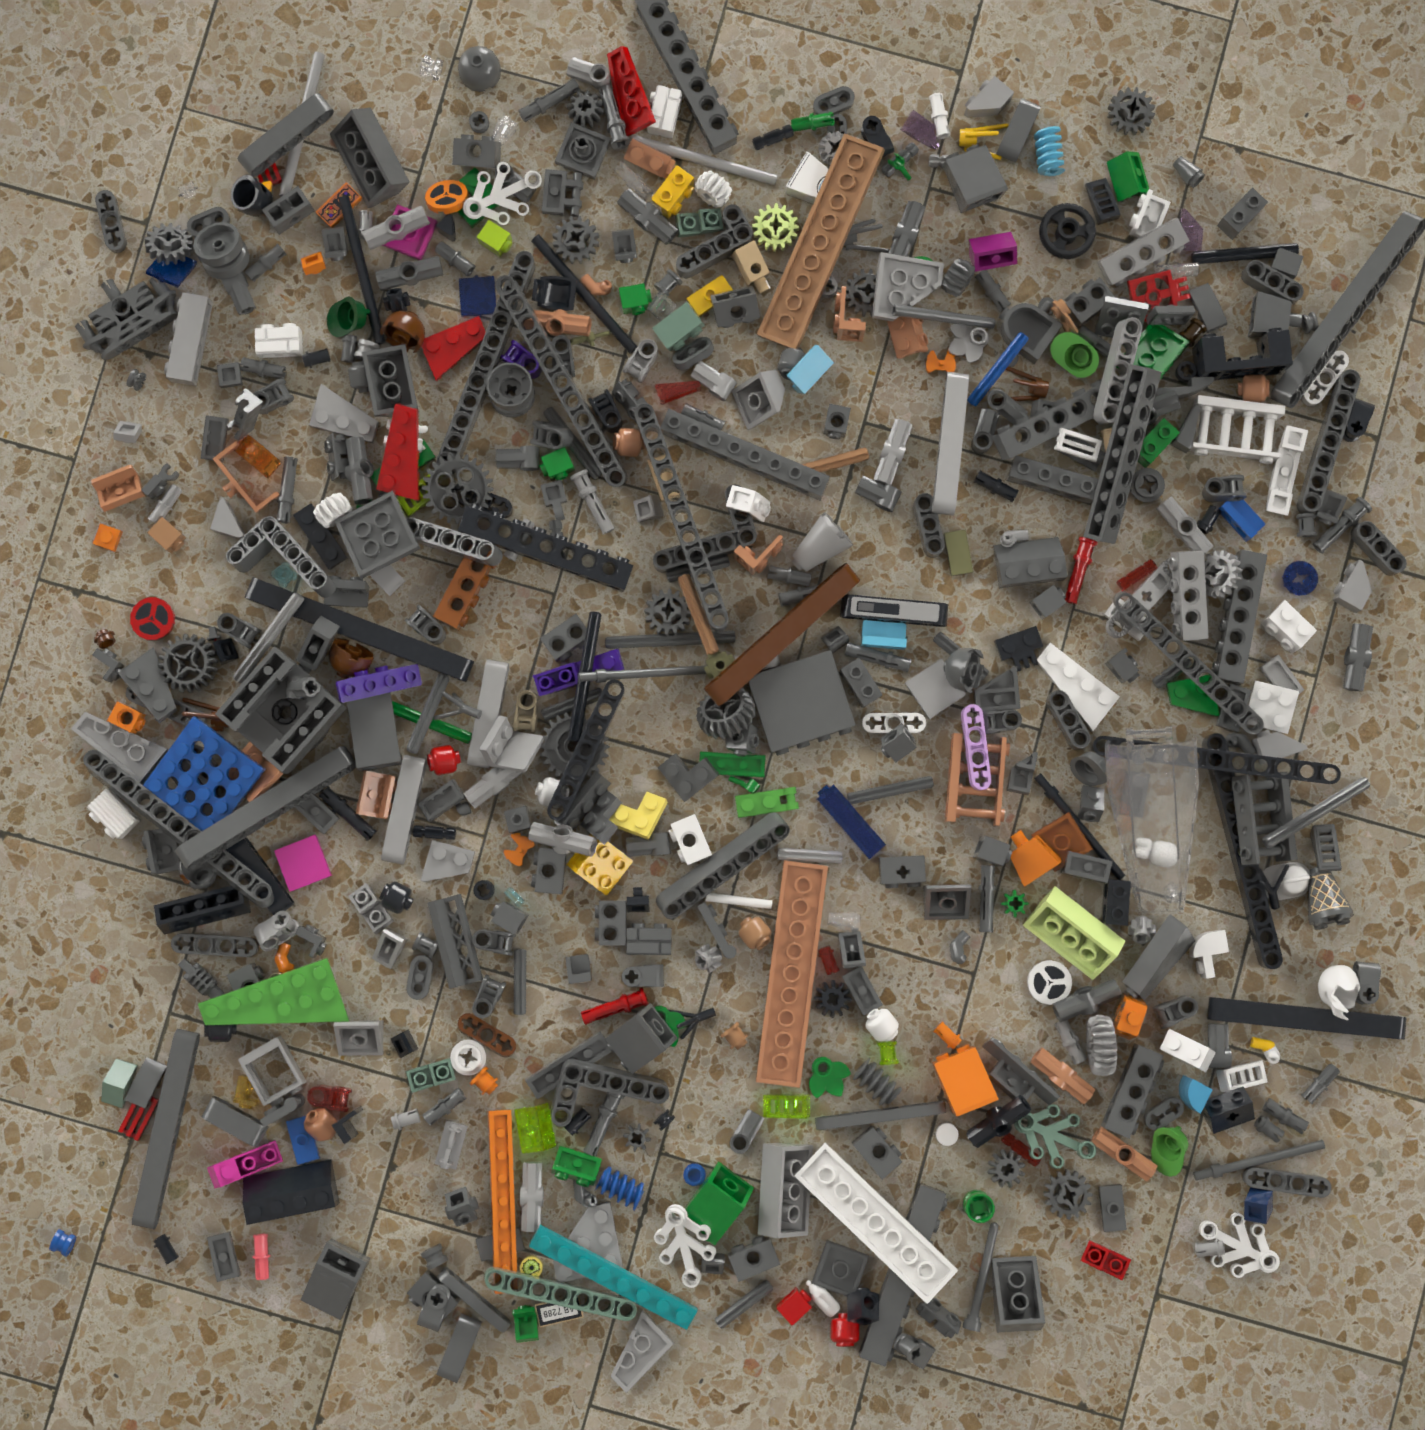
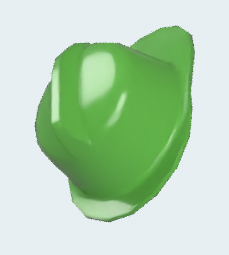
[1050,332,1099,378]
[1151,1126,1189,1177]

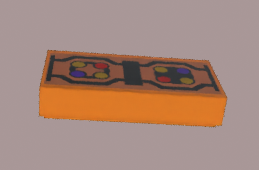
[316,182,362,228]

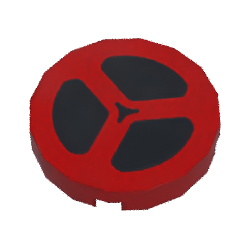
[130,597,175,641]

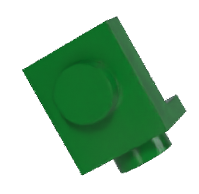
[512,1305,539,1343]

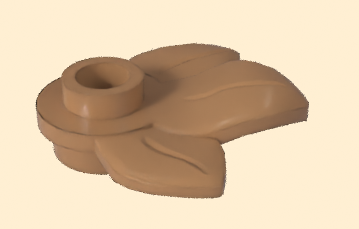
[1051,299,1079,333]

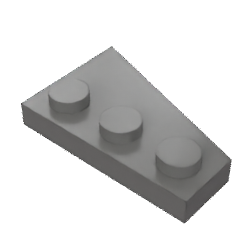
[309,384,379,443]
[610,1310,674,1393]

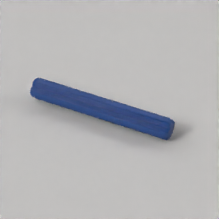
[967,332,1029,406]

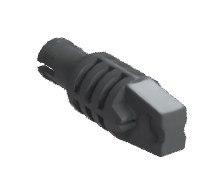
[178,958,225,998]

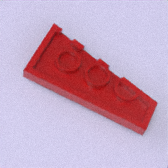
[376,404,420,501]

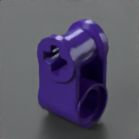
[500,340,542,379]

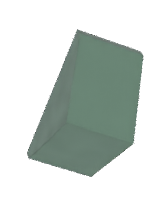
[101,1059,138,1108]

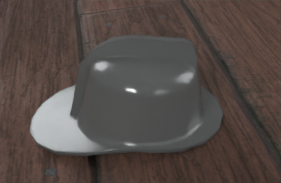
[1070,752,1107,786]

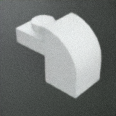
[1189,930,1229,979]

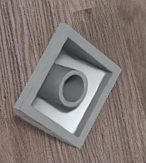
[333,1020,384,1056]

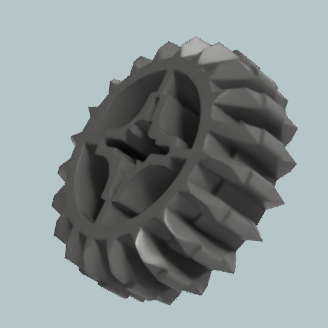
[158,634,219,693]
[696,688,756,740]

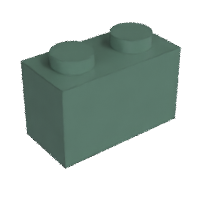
[652,302,705,352]

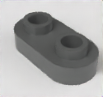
[813,86,855,115]
[187,207,230,238]
[672,337,714,370]
[406,955,434,1000]

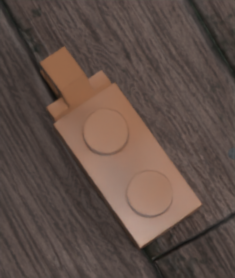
[623,138,676,178]

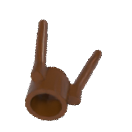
[994,367,1049,402]
[182,698,229,732]

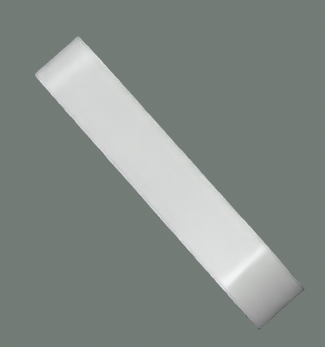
[1302,351,1349,406]
[862,713,926,734]

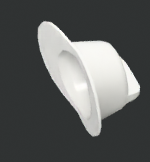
[1263,862,1310,900]

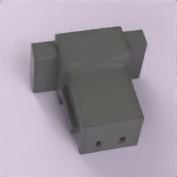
[207,626,221,641]

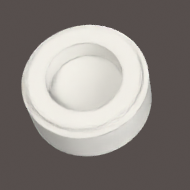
[935,1122,959,1146]

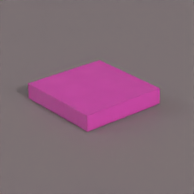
[382,204,438,260]
[274,835,332,892]

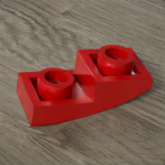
[1080,1240,1132,1280]

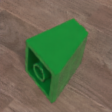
[685,1161,754,1246]

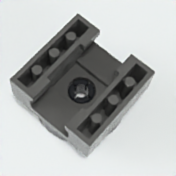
[215,646,347,774]

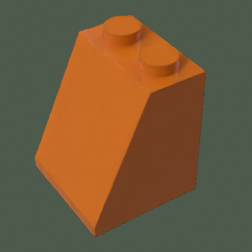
[932,1044,999,1117]

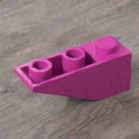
[207,1141,283,1189]

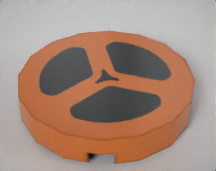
[425,180,469,214]

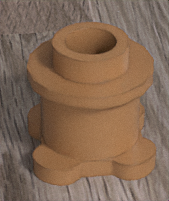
[720,1021,748,1050]

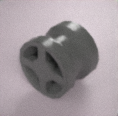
[421,1243,448,1270]

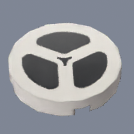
[1027,960,1072,1005]

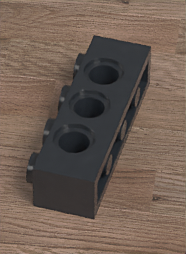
[154,883,251,935]

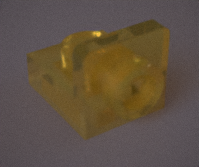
[233,1074,260,1109]

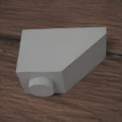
[1251,730,1307,765]

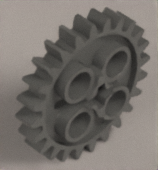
[422,452,494,524]

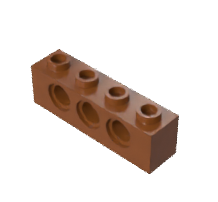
[433,544,497,631]

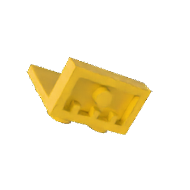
[566,833,633,895]

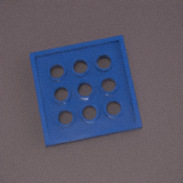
[143,716,265,831]

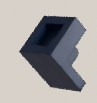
[1244,1187,1273,1224]

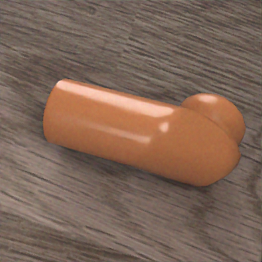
[580,274,612,295]

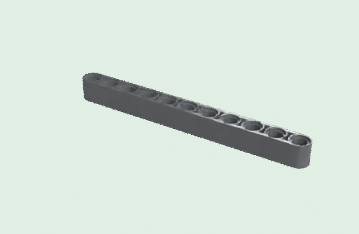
[1271,211,1425,408]
[436,251,536,474]
[495,275,628,487]
[634,403,729,632]
[83,750,274,908]

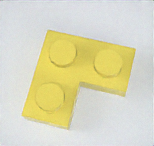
[609,792,668,840]

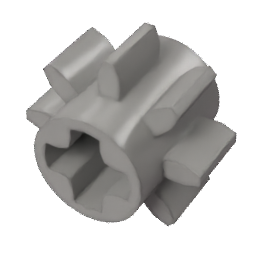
[1128,916,1156,944]
[695,943,722,973]

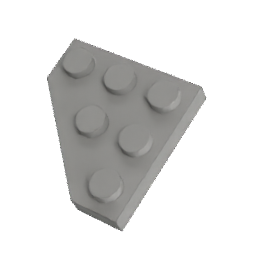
[872,252,944,321]
[553,1202,623,1282]

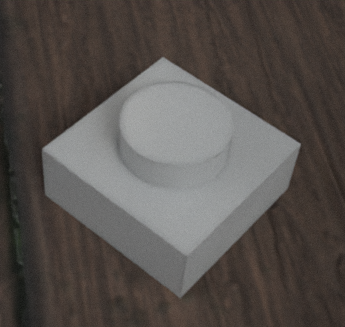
[113,421,142,443]

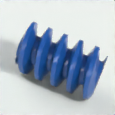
[594,1166,644,1211]

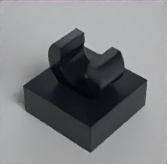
[626,887,650,913]

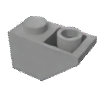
[964,76,1014,118]
[1333,560,1372,613]

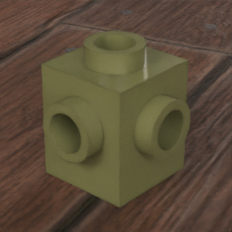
[704,650,734,679]

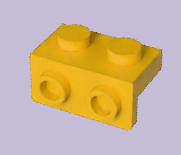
[652,166,695,219]

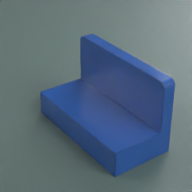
[1217,500,1265,542]

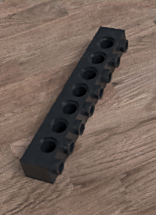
[458,504,633,592]

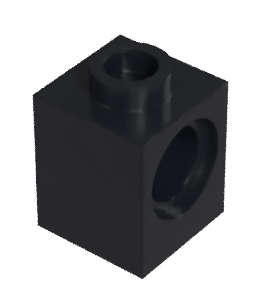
[847,1287,879,1326]

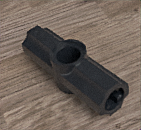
[966,1095,1032,1148]

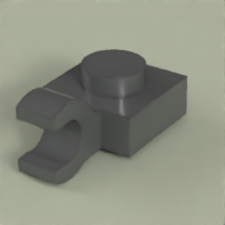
[141,463,180,499]
[540,480,567,521]

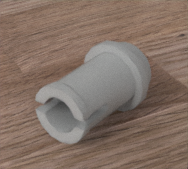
[358,210,373,240]
[391,1108,421,1131]
[1195,1239,1225,1258]

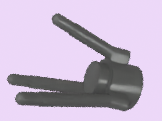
[843,219,890,253]

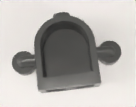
[999,297,1063,368]

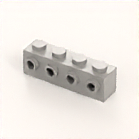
[164,292,213,386]

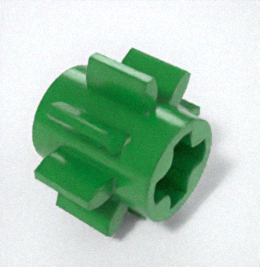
[1000,890,1029,918]

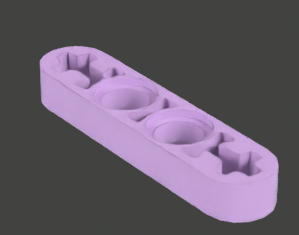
[961,704,991,791]

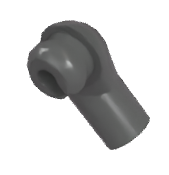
[949,930,971,964]

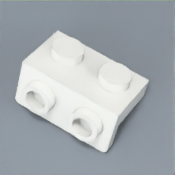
[1129,189,1171,238]
[1261,600,1317,654]

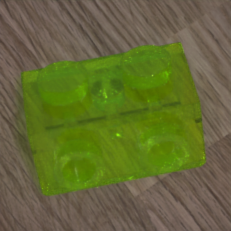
[514,1103,556,1154]

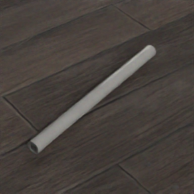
[279,52,325,197]
[631,134,778,186]

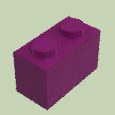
[969,232,1018,272]

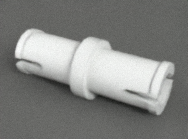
[929,93,950,139]

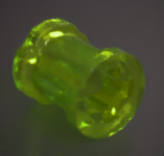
[877,1041,899,1065]

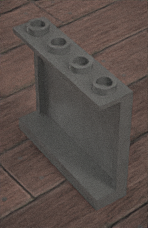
[748,650,855,756]

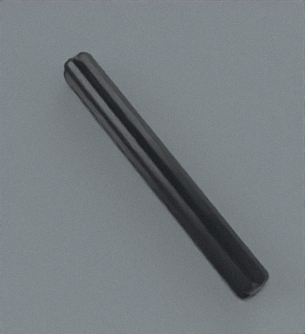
[1191,243,1299,265]

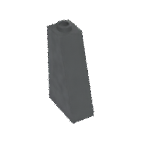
[1123,914,1196,1001]

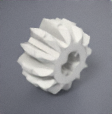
[694,171,732,208]
[313,493,353,528]

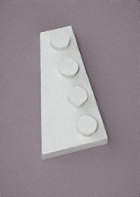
[1037,643,1120,731]

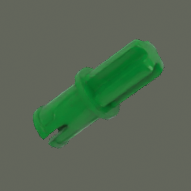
[791,111,835,132]

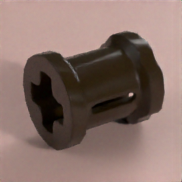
[1179,318,1207,347]

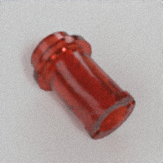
[817,945,840,975]

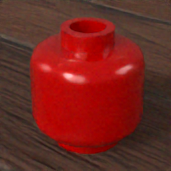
[427,745,461,776]
[830,1313,860,1347]

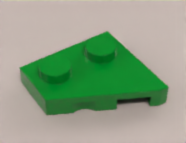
[1166,675,1219,717]

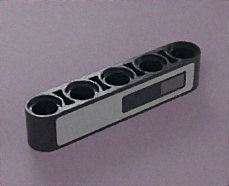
[840,594,949,627]

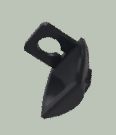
[532,276,577,311]

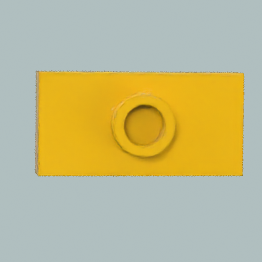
[686,275,733,317]

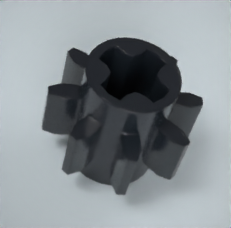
[383,288,411,313]

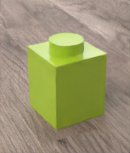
[477,220,512,257]

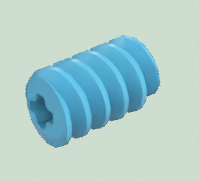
[1034,126,1065,176]

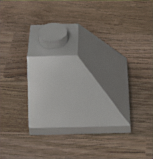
[732,370,785,430]

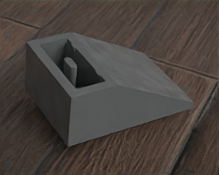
[301,1238,371,1320]

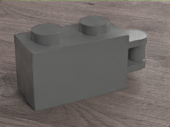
[296,616,340,674]

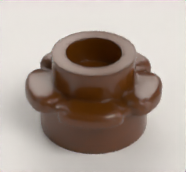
[94,629,116,649]

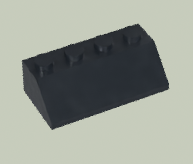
[242,1159,340,1225]

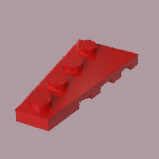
[607,46,656,137]

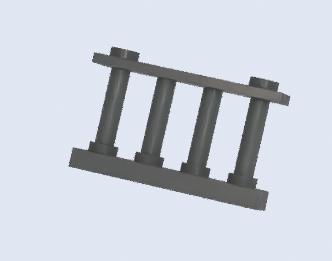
[1232,772,1298,865]

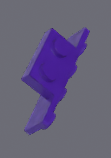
[336,664,422,703]

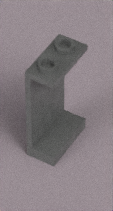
[347,692,403,772]

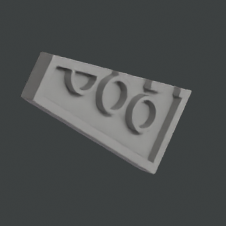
[71,712,169,783]

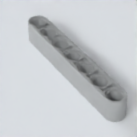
[932,372,969,516]

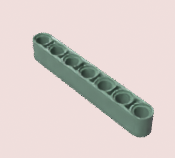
[484,1267,637,1321]

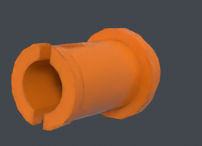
[933,1021,962,1049]

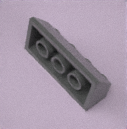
[330,108,410,208]

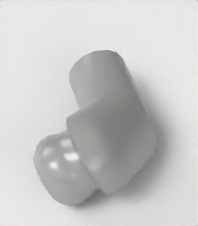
[1000,529,1029,547]

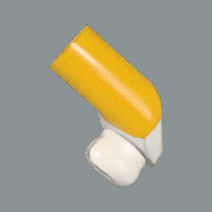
[1250,1037,1280,1064]

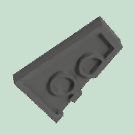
[118,647,177,723]

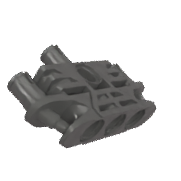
[75,274,178,360]

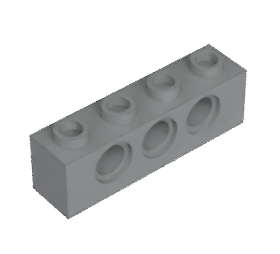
[1097,218,1190,287]
[1168,550,1208,641]

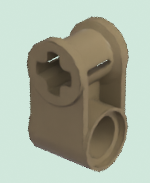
[513,690,538,733]

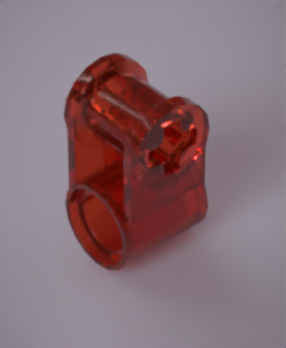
[307,1084,352,1112]

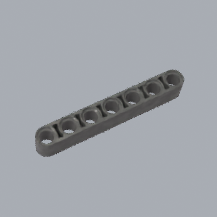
[1297,369,1361,514]
[656,812,790,919]

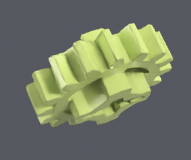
[752,203,799,252]

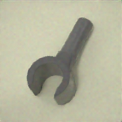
[456,802,471,816]

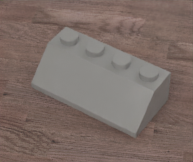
[758,1143,813,1238]

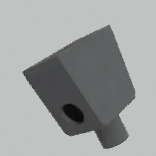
[1248,292,1302,338]

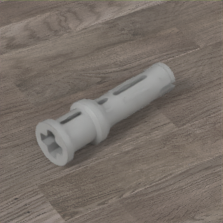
[570,469,615,535]

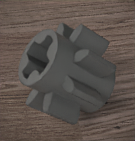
[623,1123,651,1152]

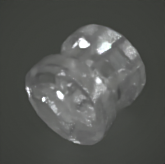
[420,55,443,81]

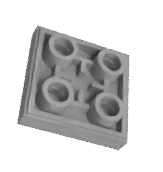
[905,658,966,719]

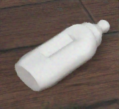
[806,1280,840,1317]

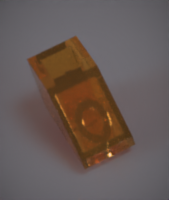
[234,434,282,479]

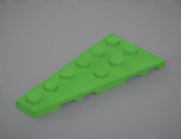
[198,958,350,1025]

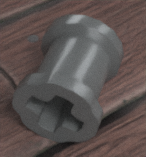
[654,269,682,298]
[1296,513,1317,538]
[412,932,439,959]

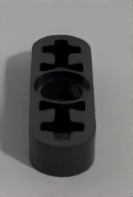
[452,484,513,519]

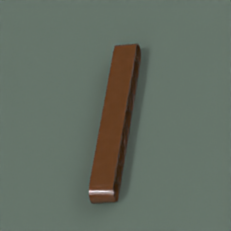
[704,563,860,706]

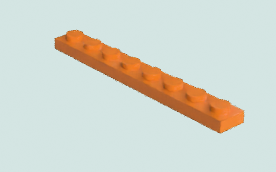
[488,1109,518,1294]

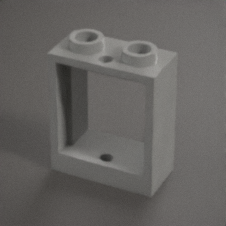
[238,1036,307,1107]

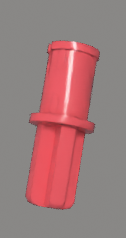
[252,1234,271,1280]

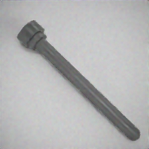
[962,1222,999,1332]

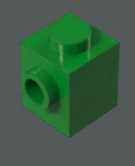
[619,283,652,315]
[540,447,575,481]

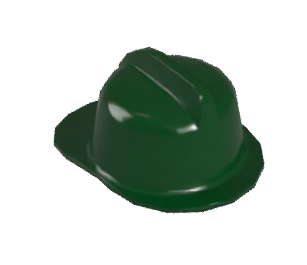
[327,296,371,338]

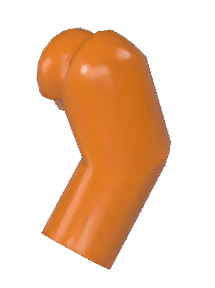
[275,942,295,973]

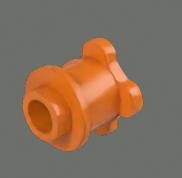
[469,1067,498,1095]

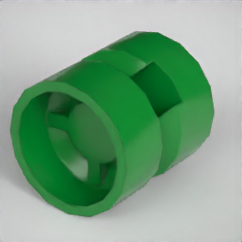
[962,1190,995,1223]

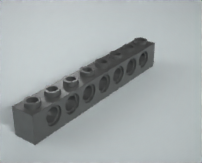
[634,0,739,155]
[1083,364,1162,544]
[660,409,830,501]

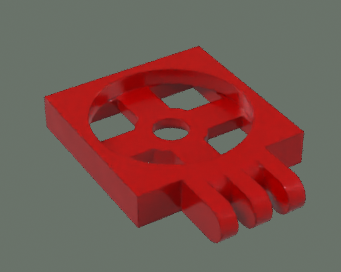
[1127,269,1191,322]

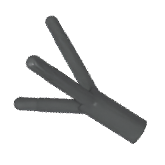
[434,692,482,720]

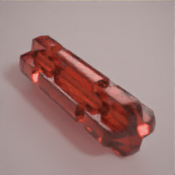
[1116,559,1157,591]
[1001,1133,1042,1167]

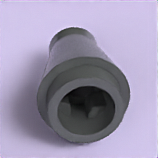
[1173,156,1205,188]

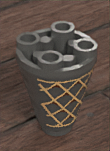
[1308,867,1354,930]

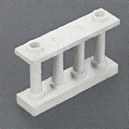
[1189,395,1285,464]

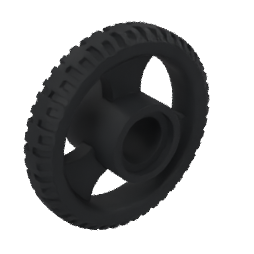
[1039,203,1096,259]

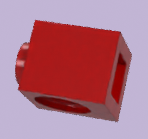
[776,1287,812,1326]

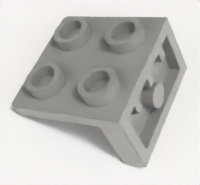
[479,716,544,772]

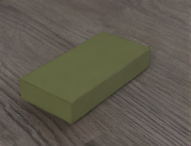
[944,529,973,577]

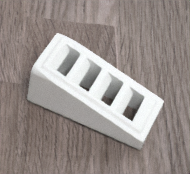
[1216,1060,1268,1092]

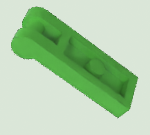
[735,787,799,818]

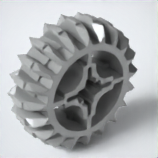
[1086,1015,1117,1076]

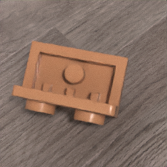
[887,316,928,359]
[91,465,145,512]
[356,770,397,819]

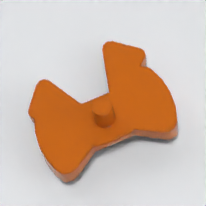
[925,350,956,373]
[504,833,536,866]

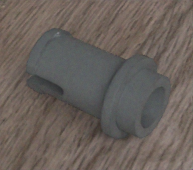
[340,334,358,363]
[1254,1116,1285,1143]

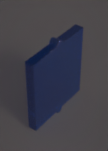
[146,256,197,288]
[459,275,496,317]

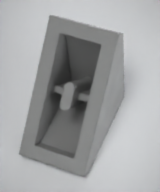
[210,497,245,540]
[372,928,408,969]

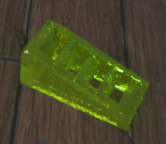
[763,1094,810,1119]

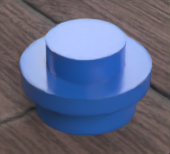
[683,1163,706,1186]

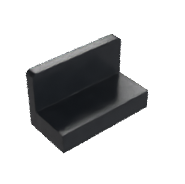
[332,1106,363,1144]

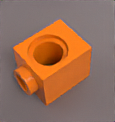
[107,701,146,734]

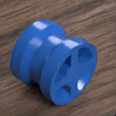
[49,1229,77,1257]

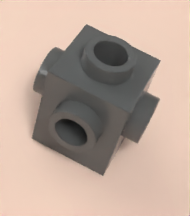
[725,724,759,757]
[445,1187,479,1227]

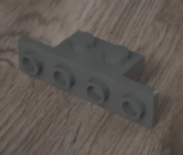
[982,1037,1060,1105]

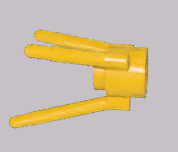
[959,123,1009,160]

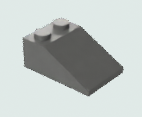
[991,1256,1045,1333]

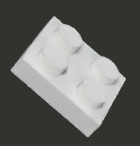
[1247,680,1299,734]

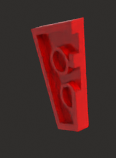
[421,316,486,382]

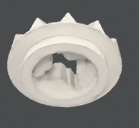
[450,1040,486,1075]

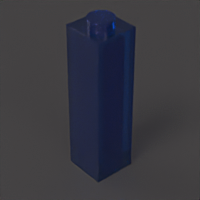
[816,784,886,860]

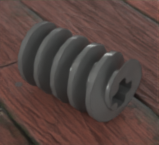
[853,1057,902,1106]

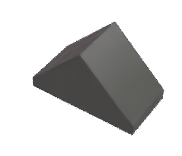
[838,931,866,968]

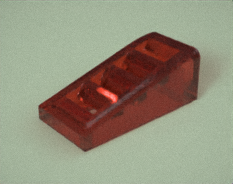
[654,381,701,405]

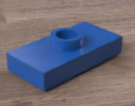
[286,1115,320,1165]

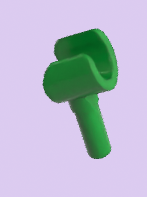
[888,153,912,181]
[728,776,760,793]

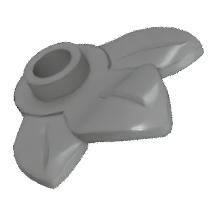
[948,324,989,363]

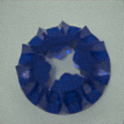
[1282,561,1318,596]

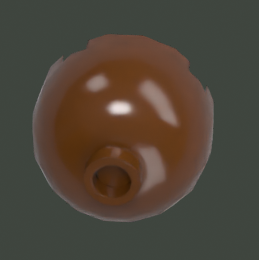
[380,311,425,353]
[329,638,374,679]

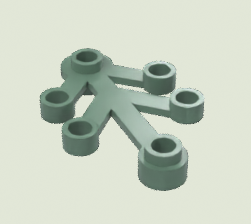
[1014,1104,1096,1169]

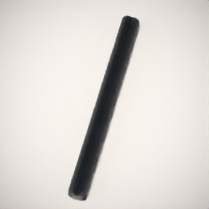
[568,611,602,742]

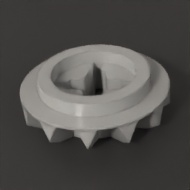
[818,131,844,165]

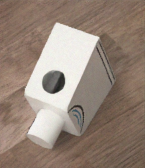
[785,152,828,204]

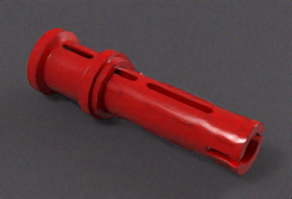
[1065,537,1098,604]
[581,987,649,1025]

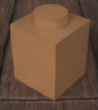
[147,517,186,554]

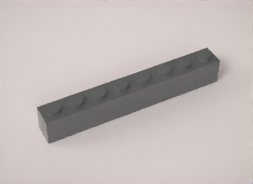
[858,1182,948,1367]

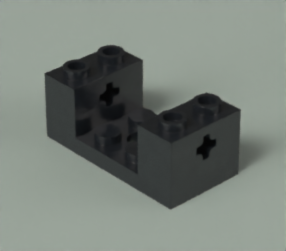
[1192,327,1293,381]

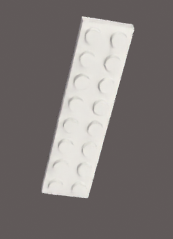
[795,1143,958,1304]

